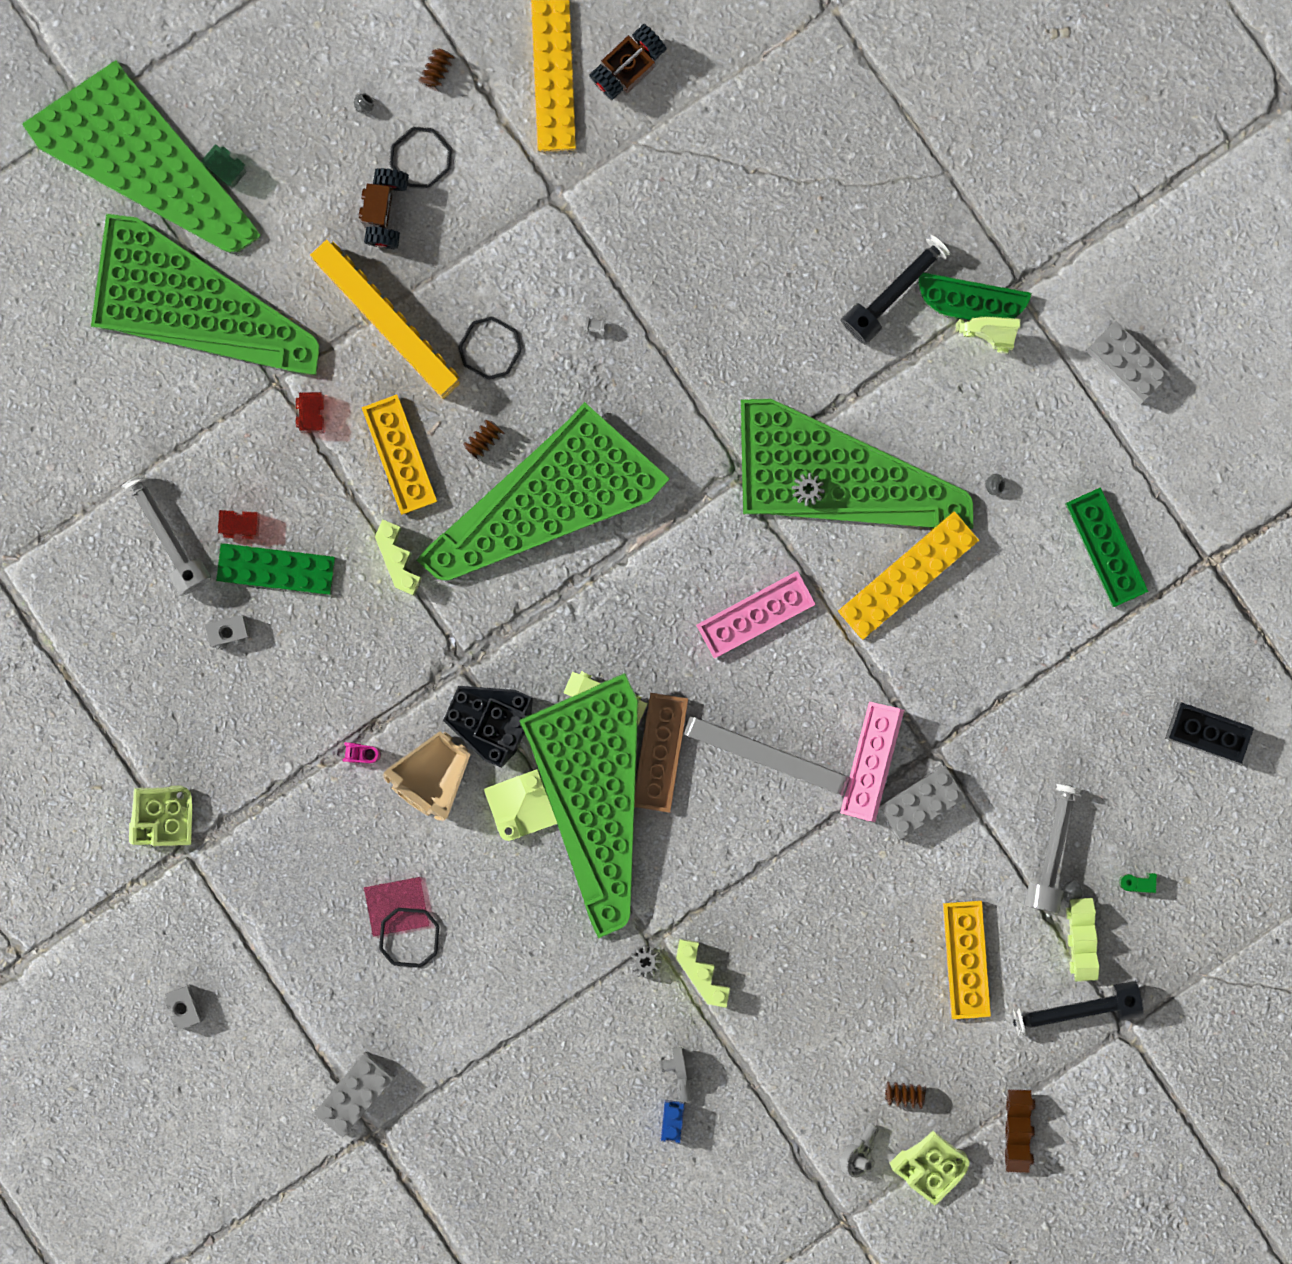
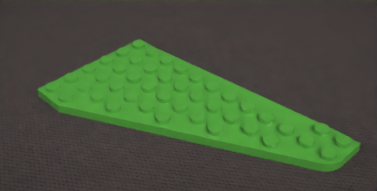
[22,60,261,253]
[91,213,320,375]
[741,399,974,529]
[417,402,670,581]
[520,673,638,938]

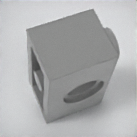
[205,615,250,650]
[164,984,203,1030]

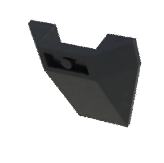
[443,686,533,768]

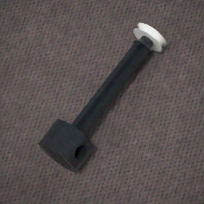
[840,235,951,345]
[1013,980,1144,1036]

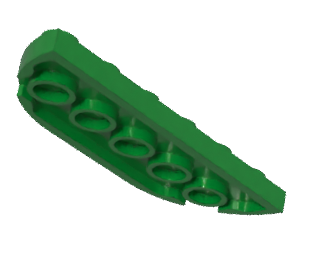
[918,273,1032,321]

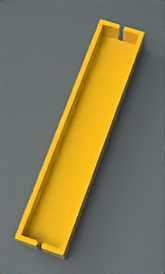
[310,240,460,400]

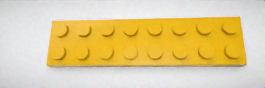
[531,0,576,151]
[838,511,979,640]

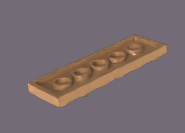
[634,693,688,813]

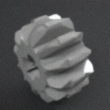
[792,473,825,506]
[629,945,662,978]

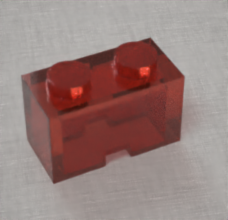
[295,392,324,433]
[218,510,260,540]

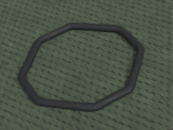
[390,127,452,188]
[458,316,522,380]
[379,908,440,968]

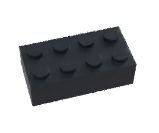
[1165,702,1254,764]

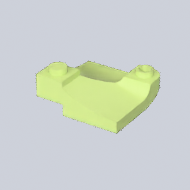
[956,317,1020,353]
[484,769,557,841]
[129,785,192,846]
[890,1131,969,1206]

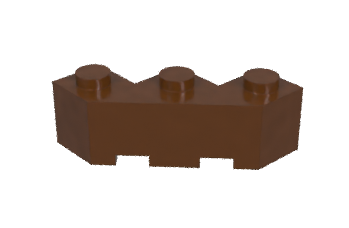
[1005,1089,1035,1173]

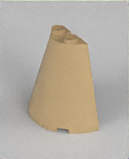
[383,731,471,821]

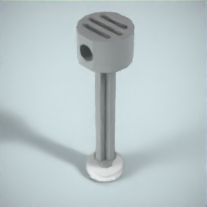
[121,473,212,596]
[1024,784,1082,914]

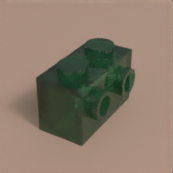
[201,144,247,189]

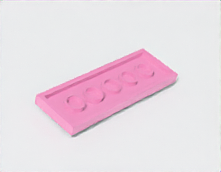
[696,571,816,659]
[840,702,904,822]

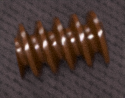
[419,48,456,91]
[463,419,505,461]
[885,1081,926,1109]

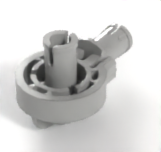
[660,1046,694,1102]
[840,1123,879,1178]

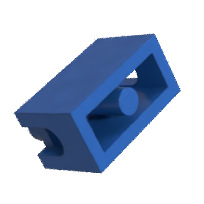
[661,1100,684,1143]

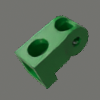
[1119,873,1157,893]

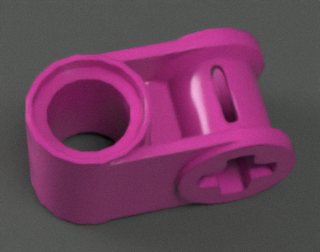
[343,742,381,763]

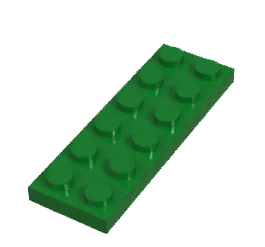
[1065,487,1149,608]
[216,543,335,595]

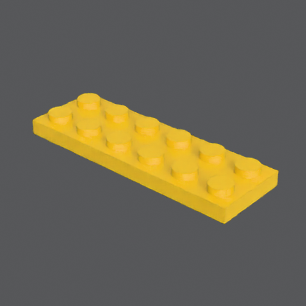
[361,394,437,515]
[943,900,991,1019]

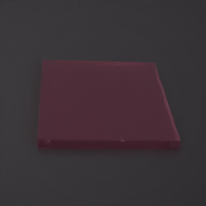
[364,877,430,937]

